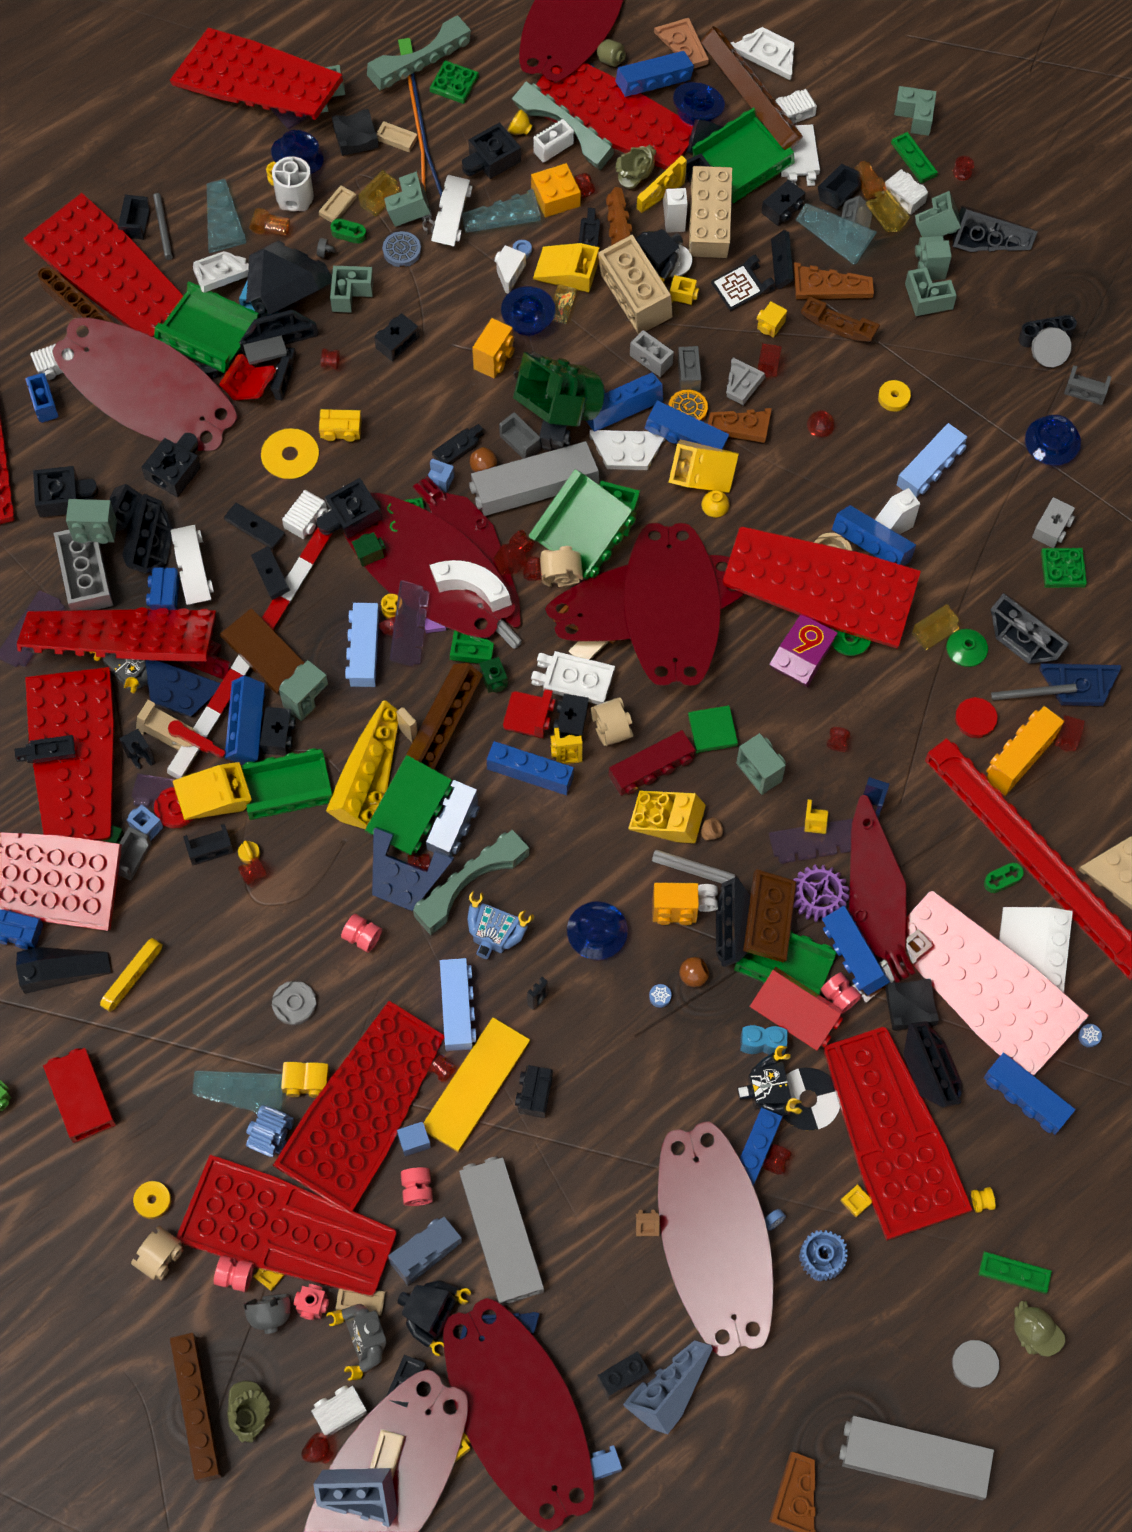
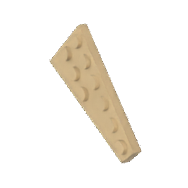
[1079,836,1132,909]

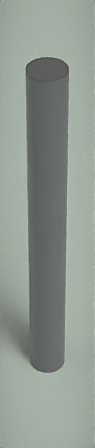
[153,193,173,260]
[991,684,1077,701]

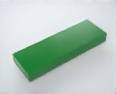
[891,132,938,184]
[978,1251,1052,1294]

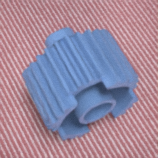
[246,1105,294,1157]
[799,1230,848,1281]

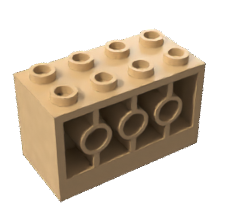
[689,166,732,258]
[598,235,673,335]

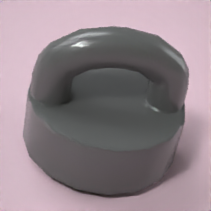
[317,238,335,258]

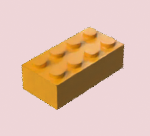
[986,706,1064,796]

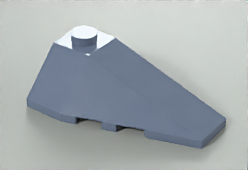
[623,1340,713,1434]

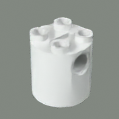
[272,156,314,211]

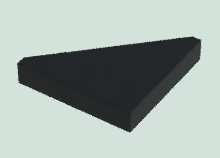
[686,118,723,153]

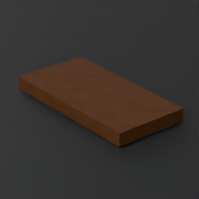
[220,608,304,694]
[743,869,797,963]

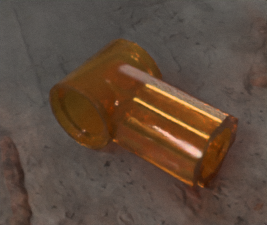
[854,161,886,199]
[249,208,290,236]

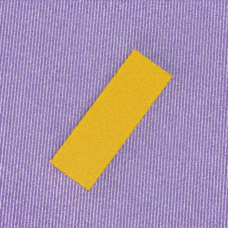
[423,1017,530,1153]

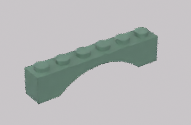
[367,15,471,90]
[512,81,614,170]
[413,830,529,935]

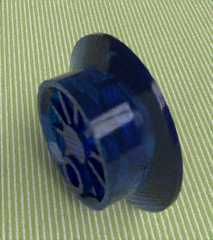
[673,82,725,126]
[271,130,323,174]
[501,286,556,336]
[1025,415,1081,465]
[567,901,628,960]

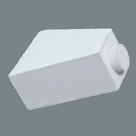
[663,188,687,233]
[875,488,920,535]

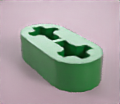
[330,219,366,244]
[984,863,1023,893]

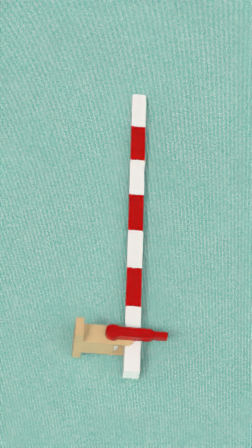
[136,486,344,779]

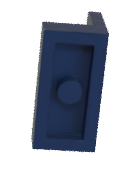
[863,777,889,817]

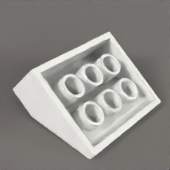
[999,907,1073,993]

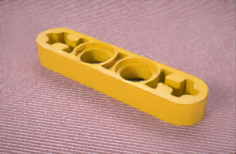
[100,938,162,1012]

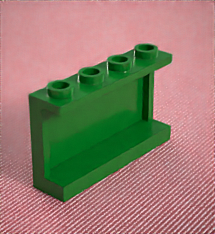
[241,748,332,820]
[364,755,452,856]
[734,930,837,995]

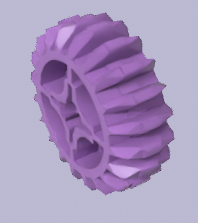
[794,864,849,922]

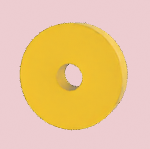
[878,380,911,412]
[133,1181,171,1219]

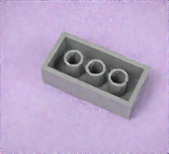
[54,530,113,611]

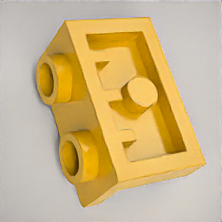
[550,728,582,764]

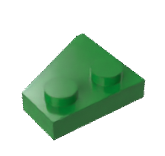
[450,630,494,663]

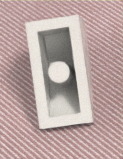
[495,245,526,294]

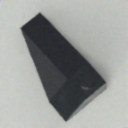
[952,205,1038,252]
[16,947,112,994]

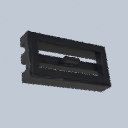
[527,976,548,1010]

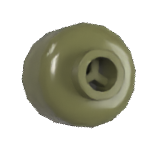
[597,39,626,67]

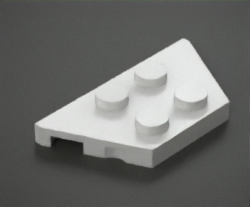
[731,27,794,80]
[193,251,249,292]
[590,430,665,470]

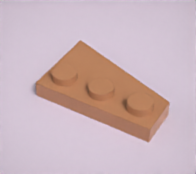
[654,18,709,69]

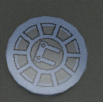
[382,231,421,267]

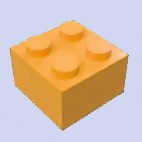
[531,163,581,217]
[472,318,515,378]
[653,883,698,925]

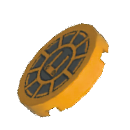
[669,390,708,421]

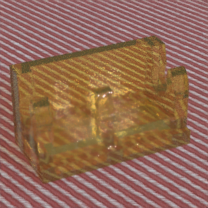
[358,170,400,216]
[866,190,910,231]
[912,604,959,650]

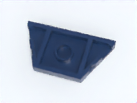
[145,660,221,717]
[1039,664,1121,706]

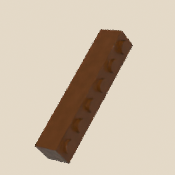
[406,663,483,770]
[170,1332,222,1483]

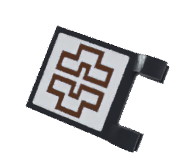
[711,254,776,312]

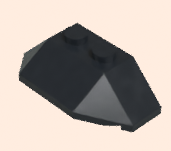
[239,310,318,355]
[122,494,173,574]
[991,593,1070,664]
[716,877,751,967]
[903,1021,962,1107]

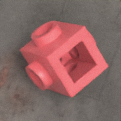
[294,1284,329,1320]

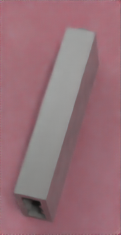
[469,441,599,516]
[459,1157,544,1306]
[839,1416,994,1500]

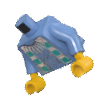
[467,891,534,959]

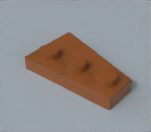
[708,408,772,443]
[769,1452,815,1532]

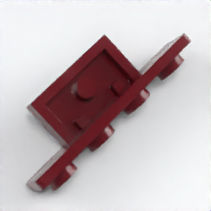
[178,640,231,679]

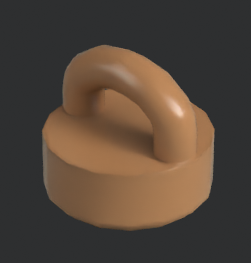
[701,817,723,840]

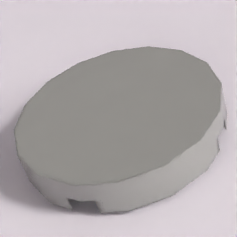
[1031,327,1071,367]
[272,981,316,1025]
[952,1340,999,1388]

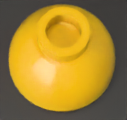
[508,110,532,135]
[701,490,730,517]

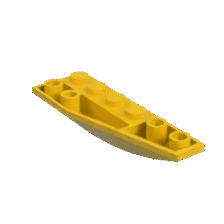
[326,700,398,829]

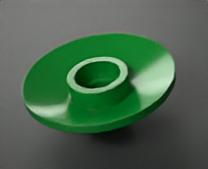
[831,628,871,656]
[946,629,988,667]

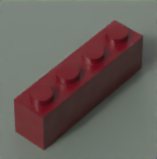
[608,730,695,796]

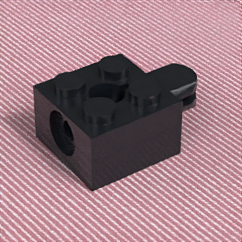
[462,122,521,179]
[141,433,201,498]
[33,466,99,518]
[316,478,383,539]

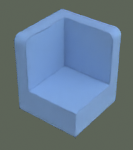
[428,459,454,493]
[397,1122,431,1156]

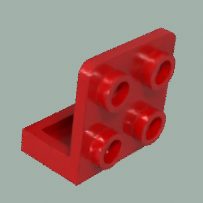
[219,354,276,400]
[503,689,556,738]

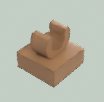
[636,1210,659,1236]

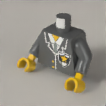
[89,652,148,693]
[326,1304,386,1381]

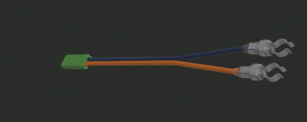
[398,38,443,233]

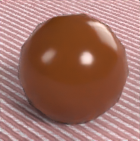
[470,447,497,472]
[679,957,710,988]

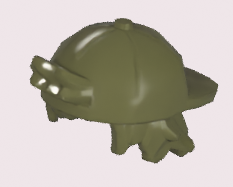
[615,144,657,189]
[1014,1301,1066,1357]
[227,1381,270,1442]

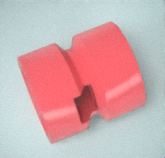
[341,913,382,953]
[820,972,862,1014]
[401,1167,433,1206]
[214,1255,254,1293]

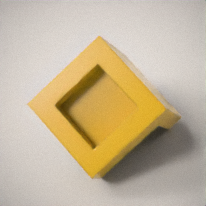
[804,799,828,834]

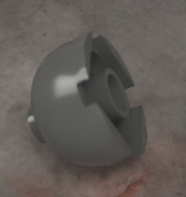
[243,1294,291,1334]

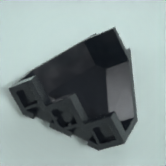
[246,240,332,318]

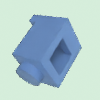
[127,804,163,841]
[590,1445,622,1481]

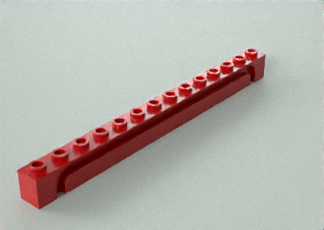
[925,738,1132,980]

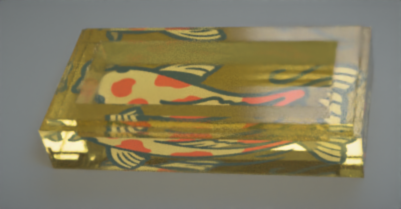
[548,284,577,324]

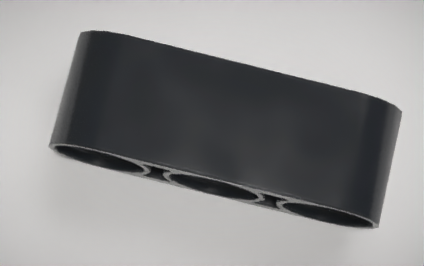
[1018,315,1077,347]

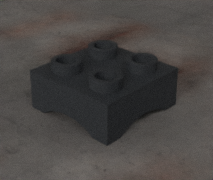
[332,109,379,156]
[885,978,939,1031]

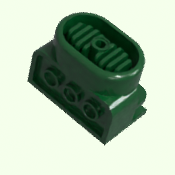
[513,352,605,426]

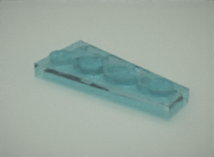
[207,179,246,253]
[462,189,541,233]
[796,204,877,264]
[192,1071,283,1113]

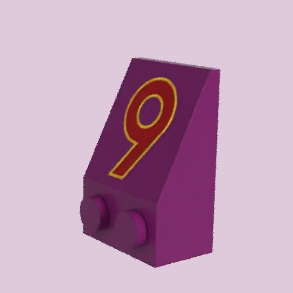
[769,615,838,688]

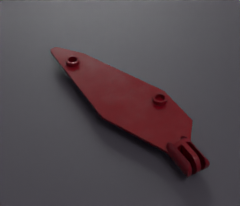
[413,476,520,628]
[849,795,916,983]

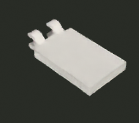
[781,125,820,186]
[531,651,615,704]

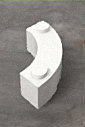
[431,175,472,246]
[171,525,214,605]
[430,560,512,612]

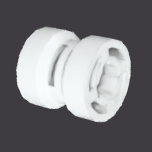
[698,884,718,912]

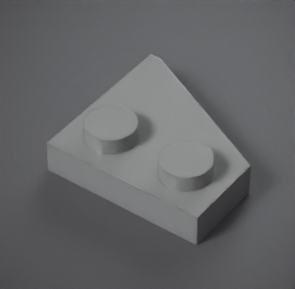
[726,358,765,405]

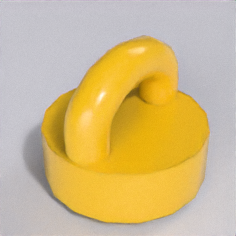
[238,840,260,864]

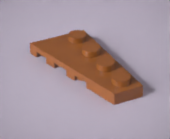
[606,187,635,246]
[793,262,874,299]

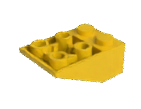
[533,243,599,292]
[669,439,739,493]
[173,762,252,820]
[629,791,706,843]

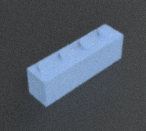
[896,423,967,498]
[345,603,379,687]
[440,958,476,1051]

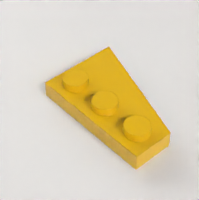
[637,156,687,213]

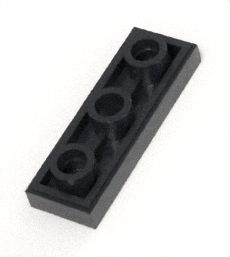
[771,230,794,289]
[224,503,286,550]
[251,546,291,600]

